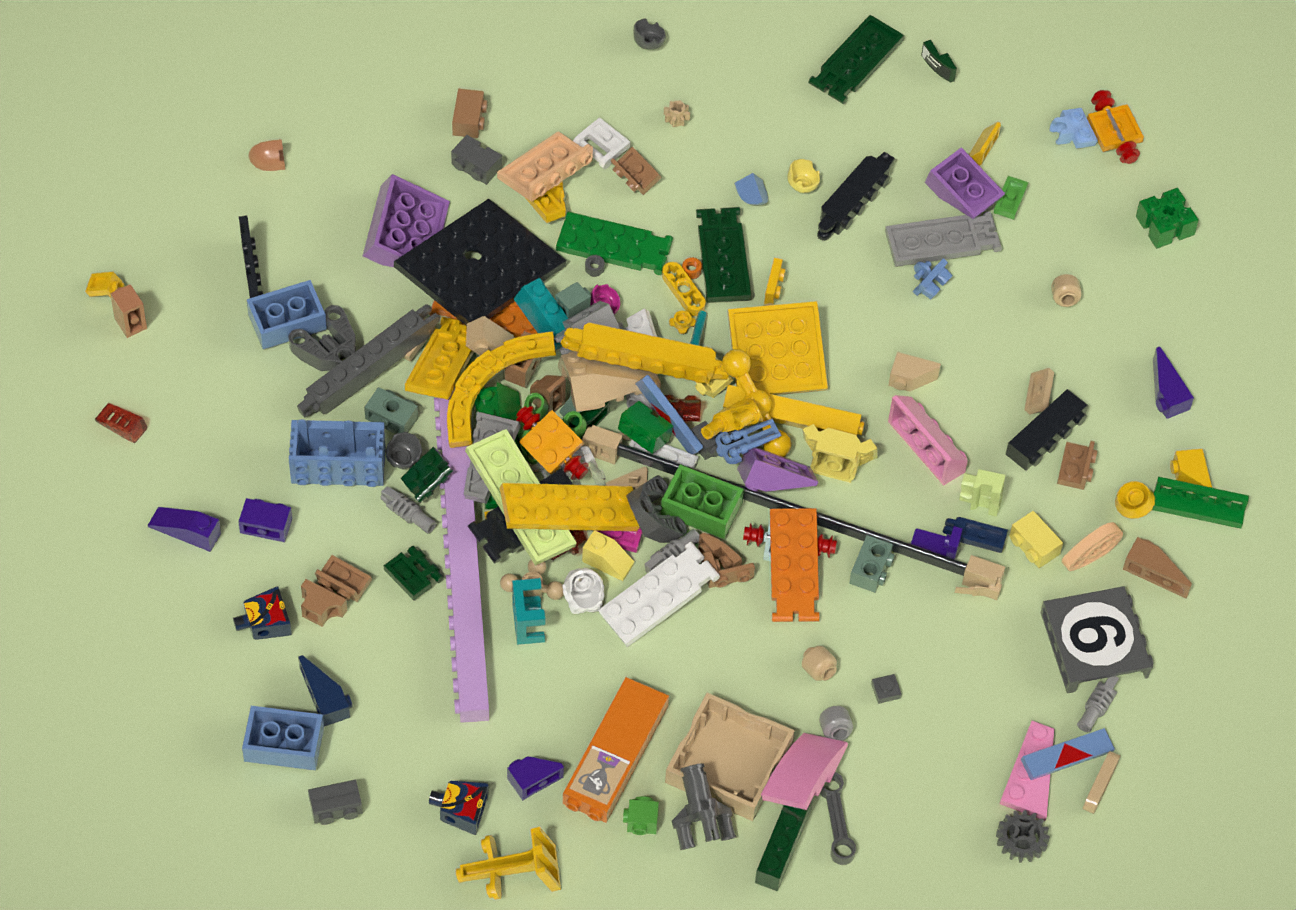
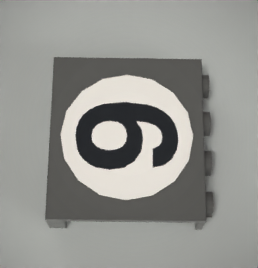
[1040,586,1153,694]

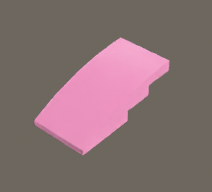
[761,733,848,810]

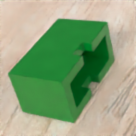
[618,401,673,454]

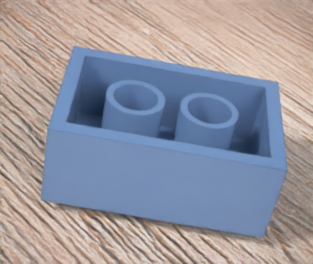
[247,280,327,349]
[242,706,324,771]

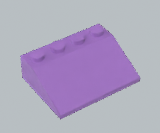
[362,174,450,267]

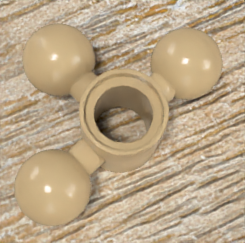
[500,560,564,600]

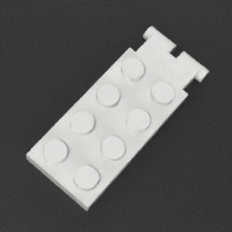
[598,542,720,647]

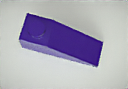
[1153,346,1194,419]
[148,507,221,552]

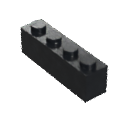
[1005,389,1088,471]

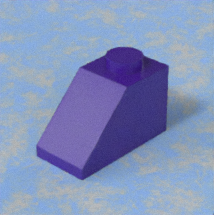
[507,756,564,801]

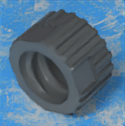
[585,255,605,277]

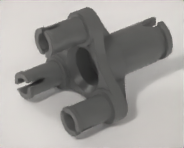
[672,763,736,850]

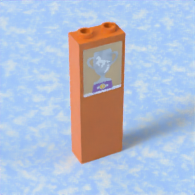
[563,677,669,823]

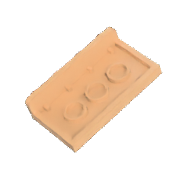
[497,131,593,202]

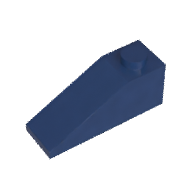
[298,655,353,727]

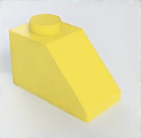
[582,530,634,581]

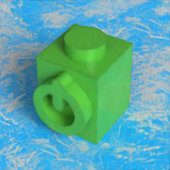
[623,796,659,835]

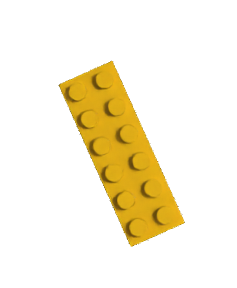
[500,483,640,531]

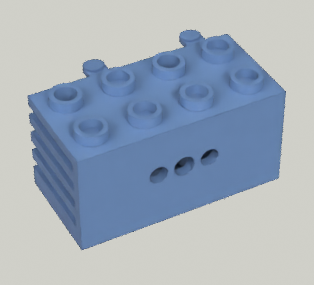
[289,419,386,487]

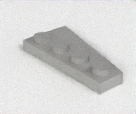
[464,412,521,504]

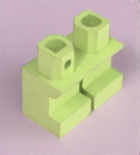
[959,469,1006,517]

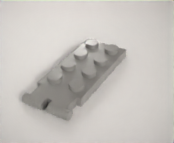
[885,212,1002,267]

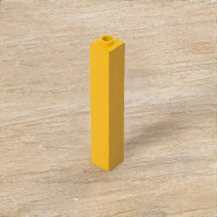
[723,385,865,436]

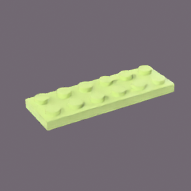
[465,429,576,566]

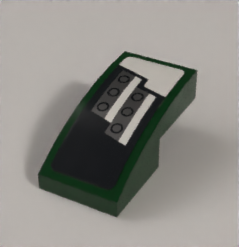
[921,40,957,83]

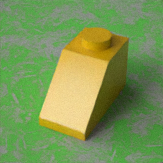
[1170,449,1212,497]

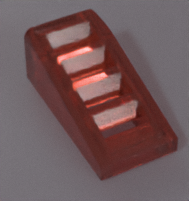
[95,403,147,443]

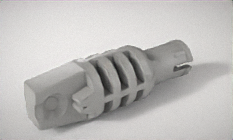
[381,486,437,534]
[645,529,699,573]
[1077,676,1119,733]

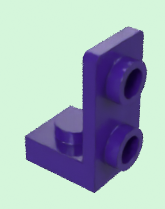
[911,526,963,559]

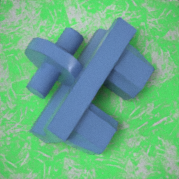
[912,258,953,300]

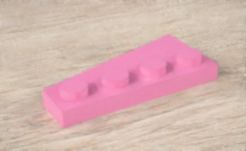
[1000,721,1054,821]

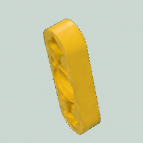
[662,262,706,316]

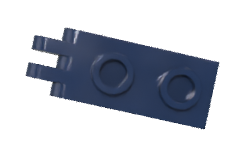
[943,517,1008,553]

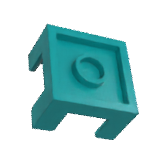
[512,578,546,645]

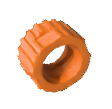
[682,257,702,279]

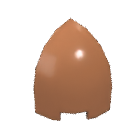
[248,139,285,171]

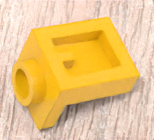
[85,271,125,298]

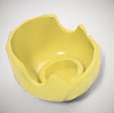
[787,159,820,193]

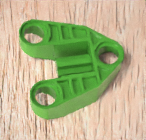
[518,393,587,465]

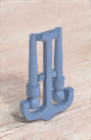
[716,419,781,464]

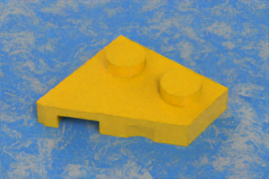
[525,181,566,223]

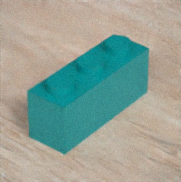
[514,278,569,351]

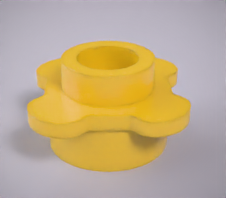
[669,310,696,334]

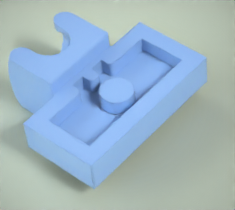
[1049,108,1098,149]

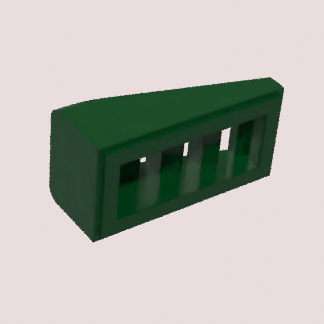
[569,401,610,441]

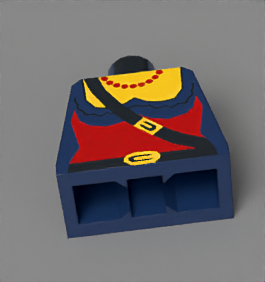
[233,586,292,640]
[429,780,489,835]

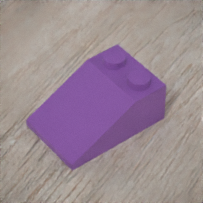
[925,147,1005,219]
[737,448,818,492]

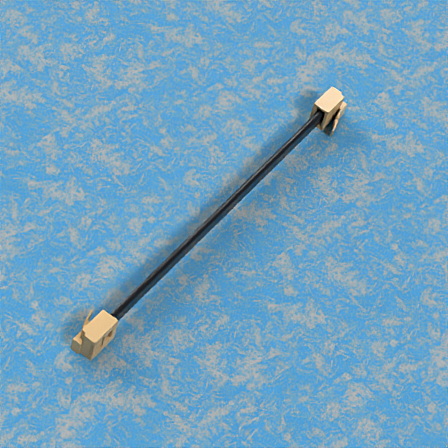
[582,425,1005,600]

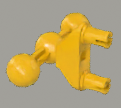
[701,349,792,457]

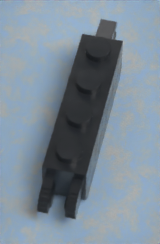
[817,152,895,241]

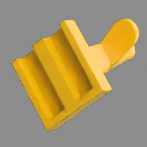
[456,827,561,900]

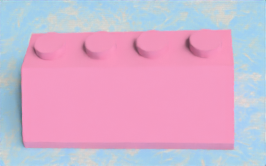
[888,395,968,486]

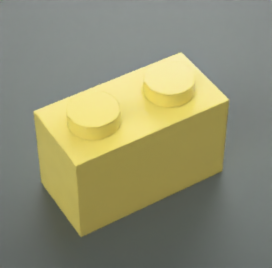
[1009,511,1063,568]

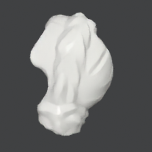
[562,567,605,614]

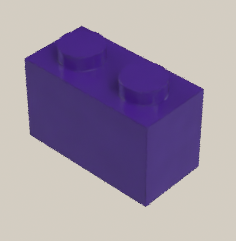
[238,498,292,543]

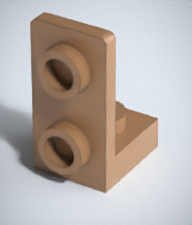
[701,551,755,588]

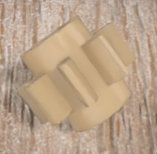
[664,100,690,127]

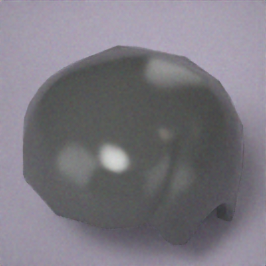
[633,18,666,50]
[385,432,422,470]

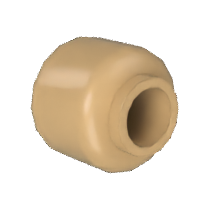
[1051,274,1082,307]
[802,646,837,681]

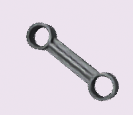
[820,772,856,865]

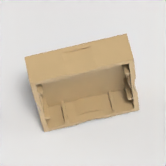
[665,693,795,821]

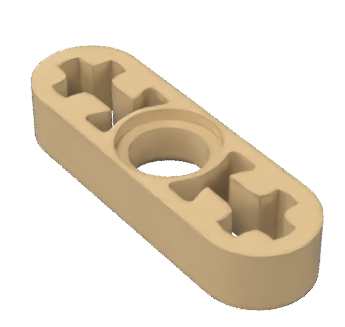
[1083,751,1121,814]

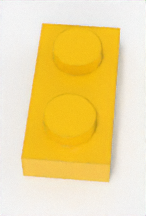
[764,258,786,305]

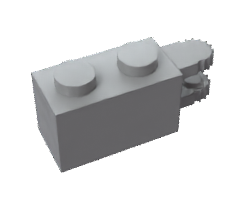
[554,301,620,355]

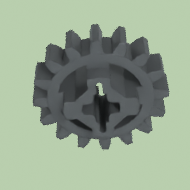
[996,810,1050,863]

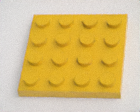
[727,301,828,395]

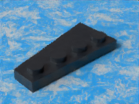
[238,215,263,298]

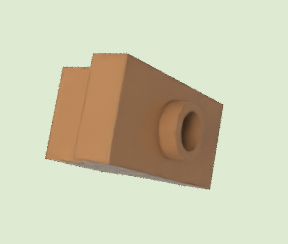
[301,579,347,627]

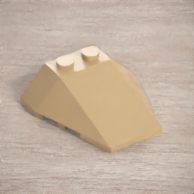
[558,351,661,412]

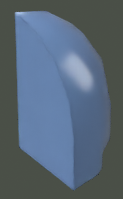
[735,173,768,205]

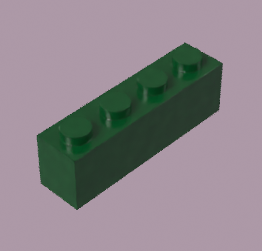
[755,798,813,891]

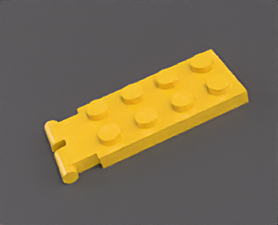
[405,317,474,400]

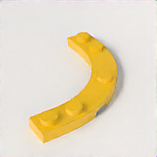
[447,332,556,448]

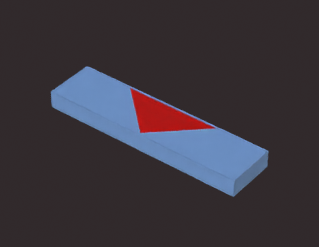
[635,375,703,454]
[1021,728,1115,780]

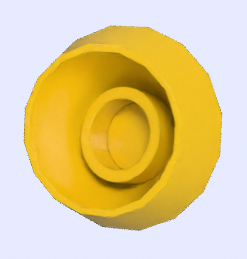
[1115,481,1155,519]

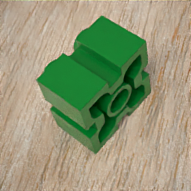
[1136,187,1199,249]

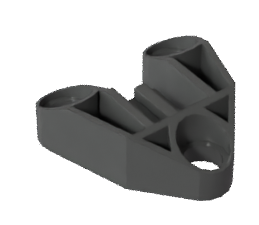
[288,305,356,371]
[626,475,687,543]

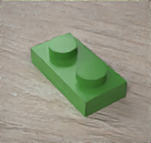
[994,176,1029,220]

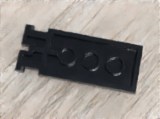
[467,469,574,564]

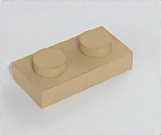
[1024,368,1054,415]

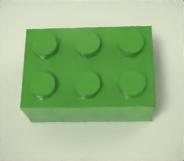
[661,465,744,539]

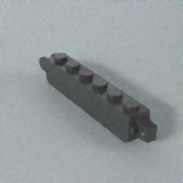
[297,304,441,418]

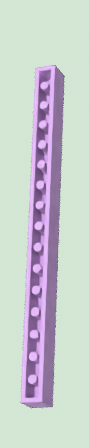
[434,388,489,723]

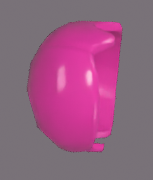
[590,284,620,315]

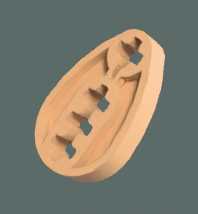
[1062,522,1123,571]

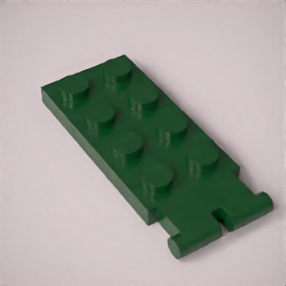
[808,15,904,104]
[696,207,751,303]

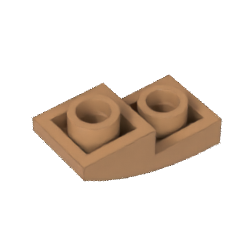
[698,533,742,569]

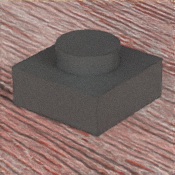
[871,674,902,704]

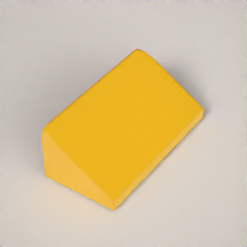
[969,122,1001,166]

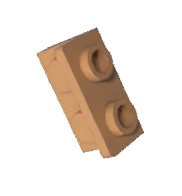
[1057,440,1098,490]

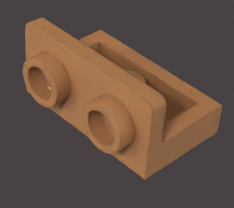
[610,147,662,195]
[315,555,372,602]

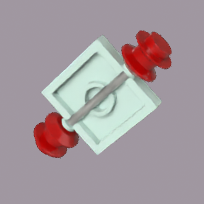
[743,520,837,561]

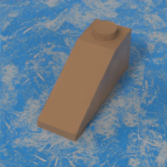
[1123,537,1192,599]

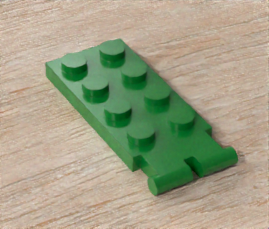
[556,211,673,275]

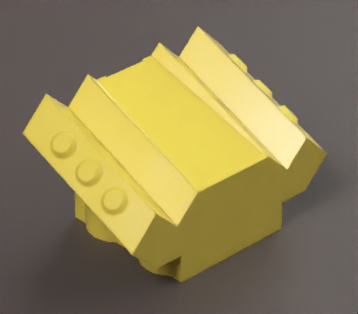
[802,424,878,483]

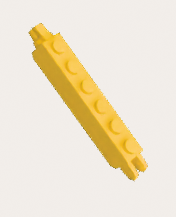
[560,323,729,384]

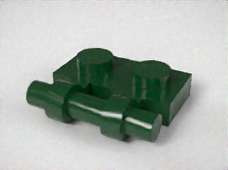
[401,447,453,503]
[383,546,444,601]

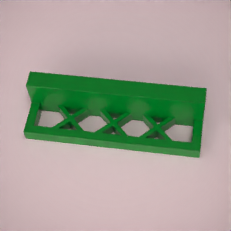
[1152,476,1249,529]

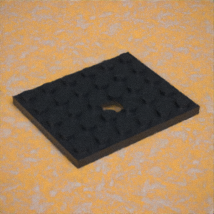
[394,199,567,326]

